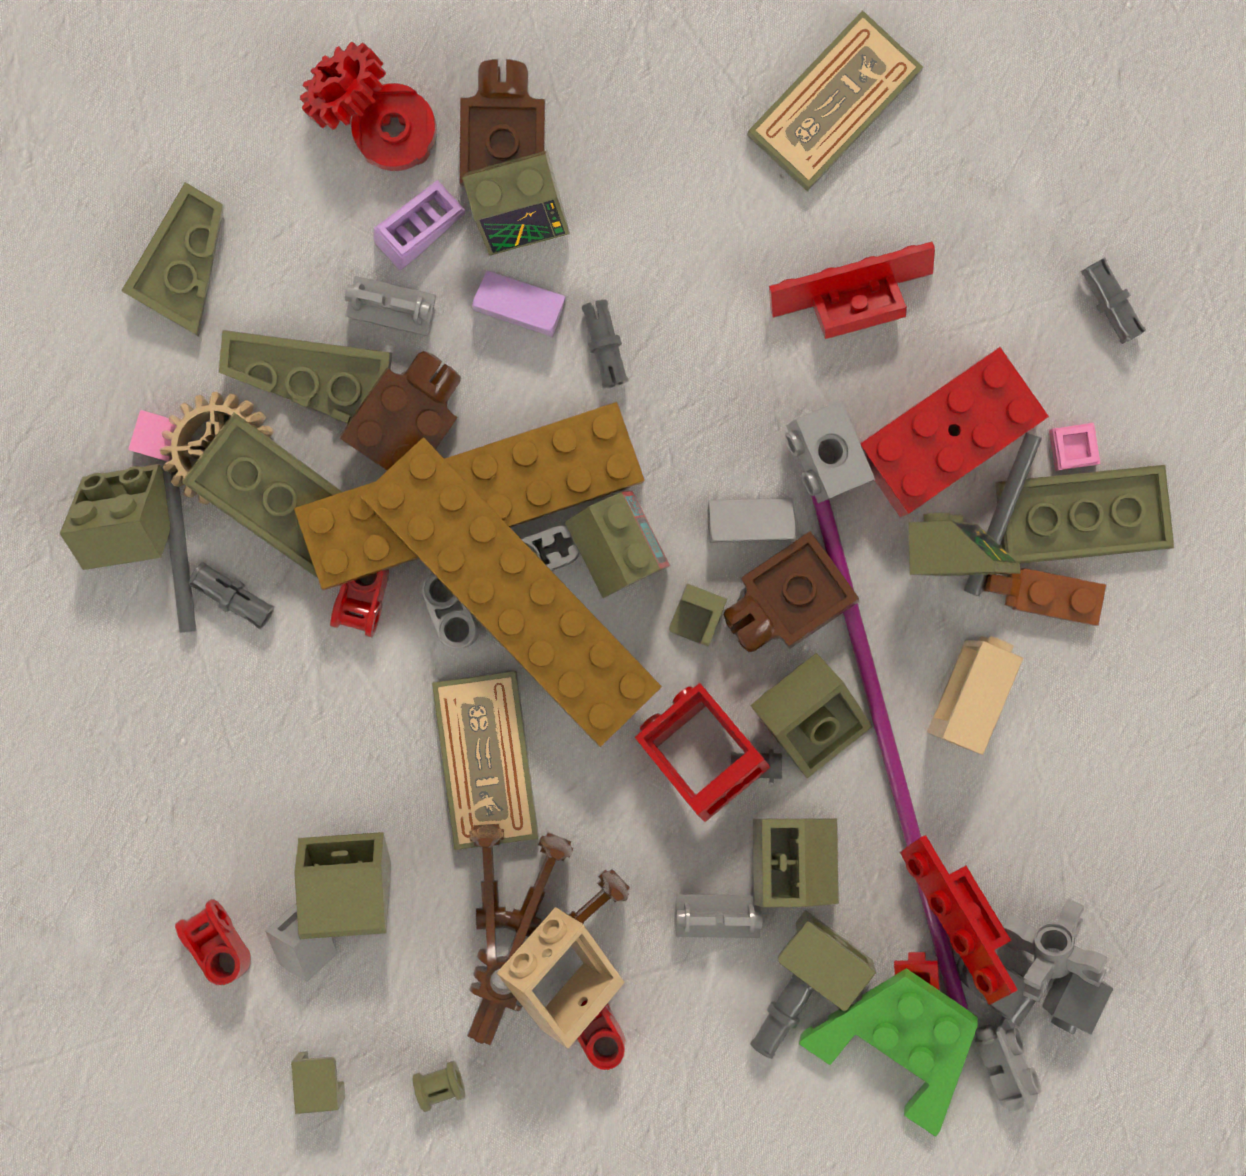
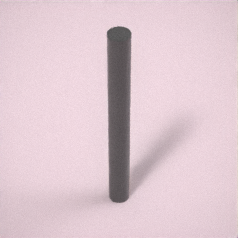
[964,433,1042,596]
[161,466,197,633]

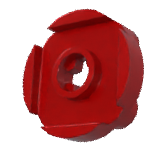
[351,83,437,171]

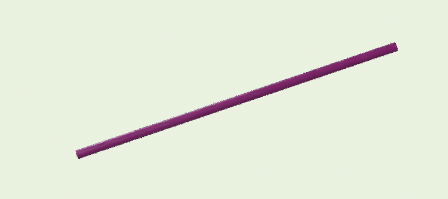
[804,471,969,1010]

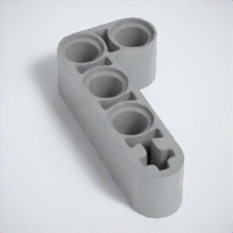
[422,526,580,649]

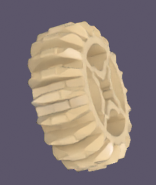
[160,392,274,505]

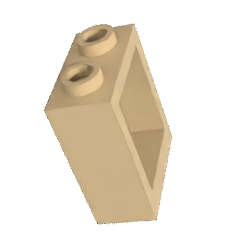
[927,636,1023,755]
[497,907,625,1049]

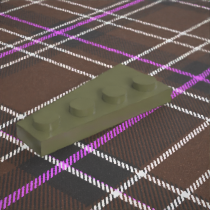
[219,330,393,423]

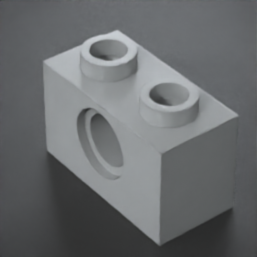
[786,400,875,503]

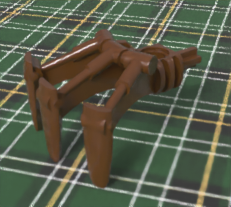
[467,824,630,1045]

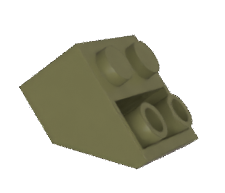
[60,464,170,570]
[753,818,839,907]
[294,832,391,939]

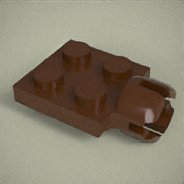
[460,59,545,186]
[339,351,461,470]
[723,531,859,652]

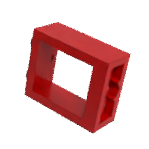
[634,683,771,822]

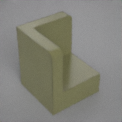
[669,583,727,647]
[291,1051,345,1114]

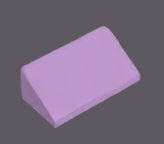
[472,271,566,337]

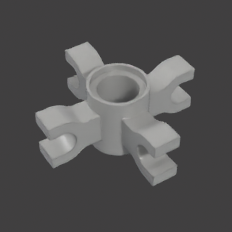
[1003,899,1107,1003]

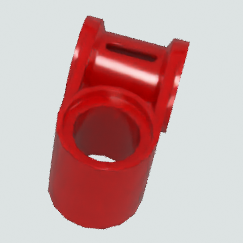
[330,569,389,638]
[175,899,251,985]
[577,1000,626,1070]

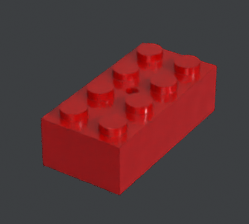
[860,347,1049,517]

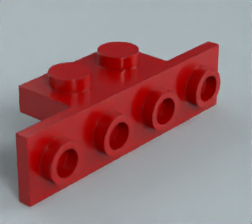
[769,241,935,339]
[899,835,1018,1005]

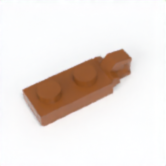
[984,568,1106,626]

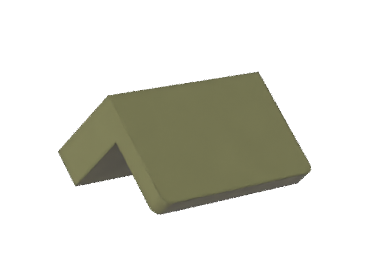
[778,910,876,1011]

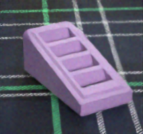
[374,180,465,270]

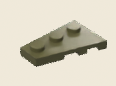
[121,182,224,336]

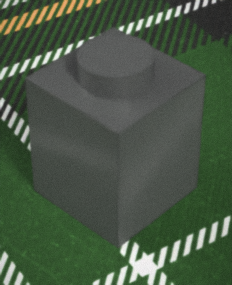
[1042,971,1114,1035]

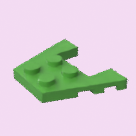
[799,968,978,1137]

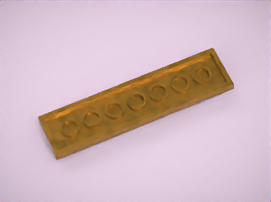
[294,402,645,591]
[360,437,662,747]

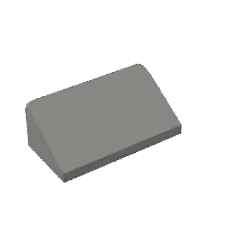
[709,498,796,543]

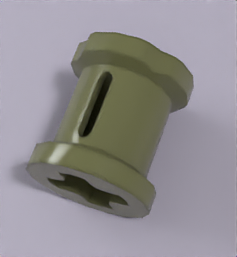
[413,1061,466,1112]

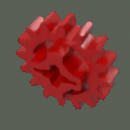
[300,42,386,130]

